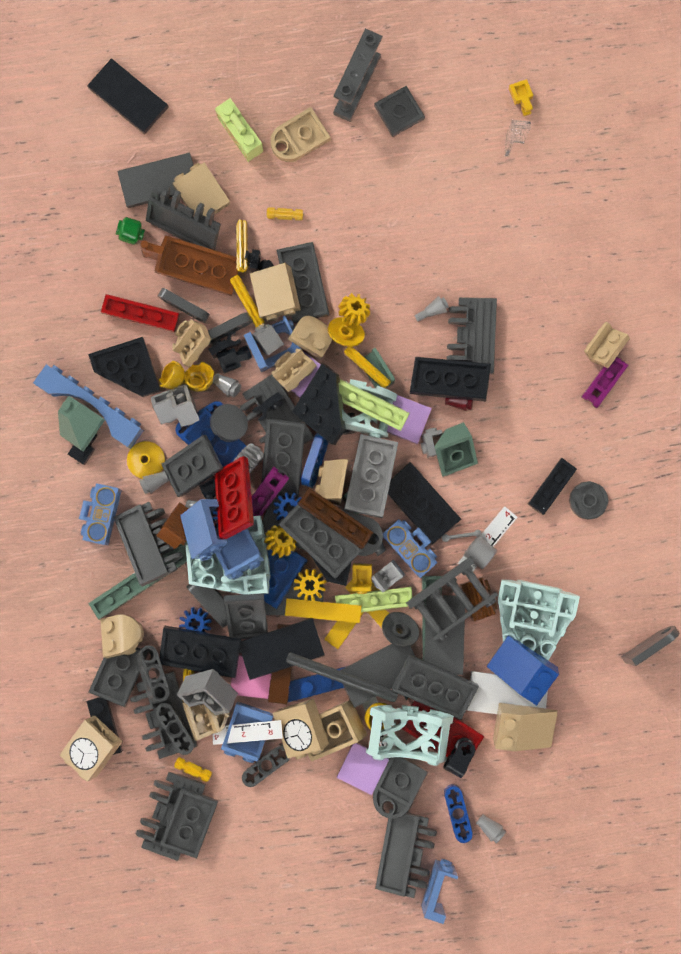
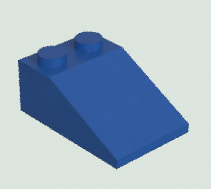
[487,635,559,706]

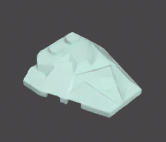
[186,516,270,595]
[498,580,580,660]

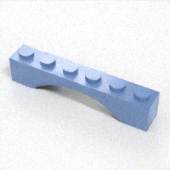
[33,364,144,449]

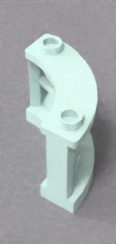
[342,379,397,438]
[366,705,454,766]

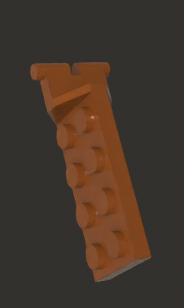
[140,235,239,296]

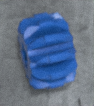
[273,492,301,521]
[179,607,212,633]

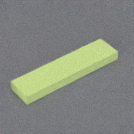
[338,379,410,431]
[335,587,413,612]

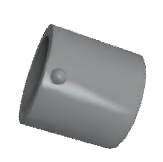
[464,536,497,569]

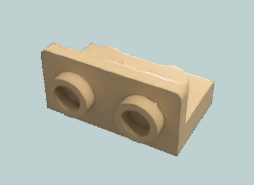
[584,322,630,368]

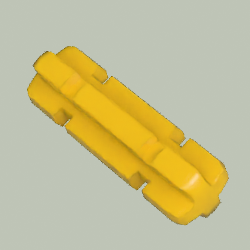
[267,207,303,221]
[174,757,212,782]

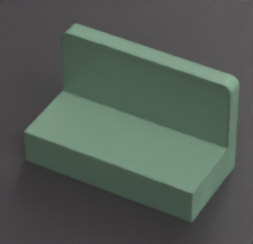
[364,348,395,389]

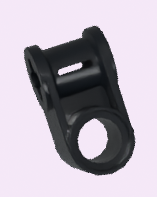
[443,737,475,778]

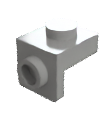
[421,428,443,458]
[371,560,405,592]

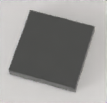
[374,86,425,137]

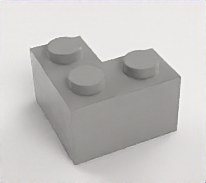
[151,384,200,427]
[177,669,238,716]

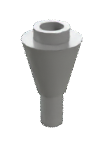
[414,296,449,322]

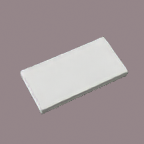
[467,671,548,714]

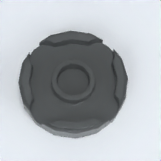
[210,404,248,442]
[569,481,609,520]

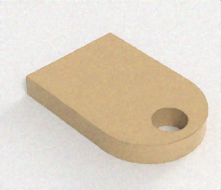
[271,107,331,162]

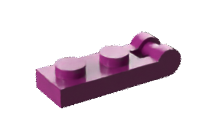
[581,357,628,408]
[252,466,289,516]

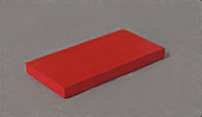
[215,456,254,540]
[400,700,484,757]

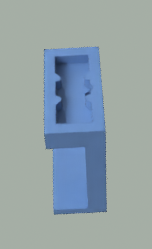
[244,316,302,372]
[421,859,458,924]

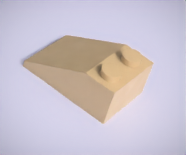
[315,459,348,505]
[307,700,368,762]
[493,703,558,751]

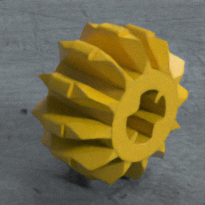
[338,293,370,326]
[264,525,297,558]
[294,569,326,602]

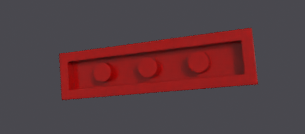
[101,294,180,332]

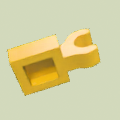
[508,79,533,116]

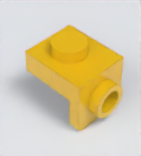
[352,563,372,594]

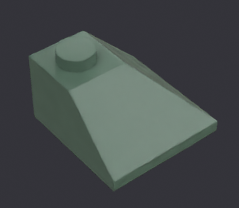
[58,396,105,452]
[434,422,478,477]

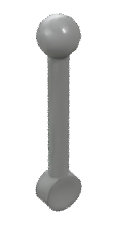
[442,530,482,542]

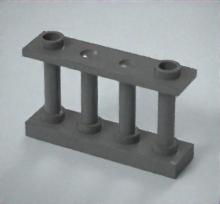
[333,28,383,122]
[406,557,498,642]

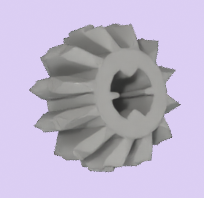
[234,443,264,474]

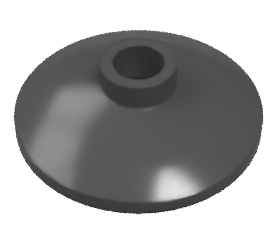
[382,612,419,647]

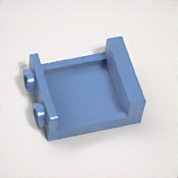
[180,499,228,561]
[215,528,264,580]
[221,701,273,763]

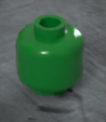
[116,217,145,245]

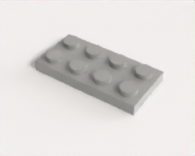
[344,434,398,518]

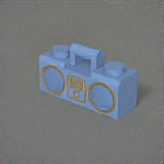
[79,483,122,545]
[383,519,438,578]

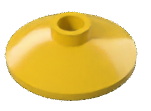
[328,317,365,347]
[127,441,165,479]

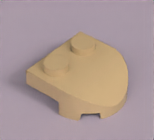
[288,316,332,360]
[172,319,211,368]
[271,349,317,392]
[100,615,144,658]
[182,702,229,741]

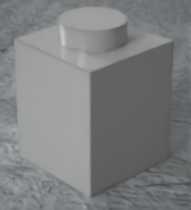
[252,324,284,355]

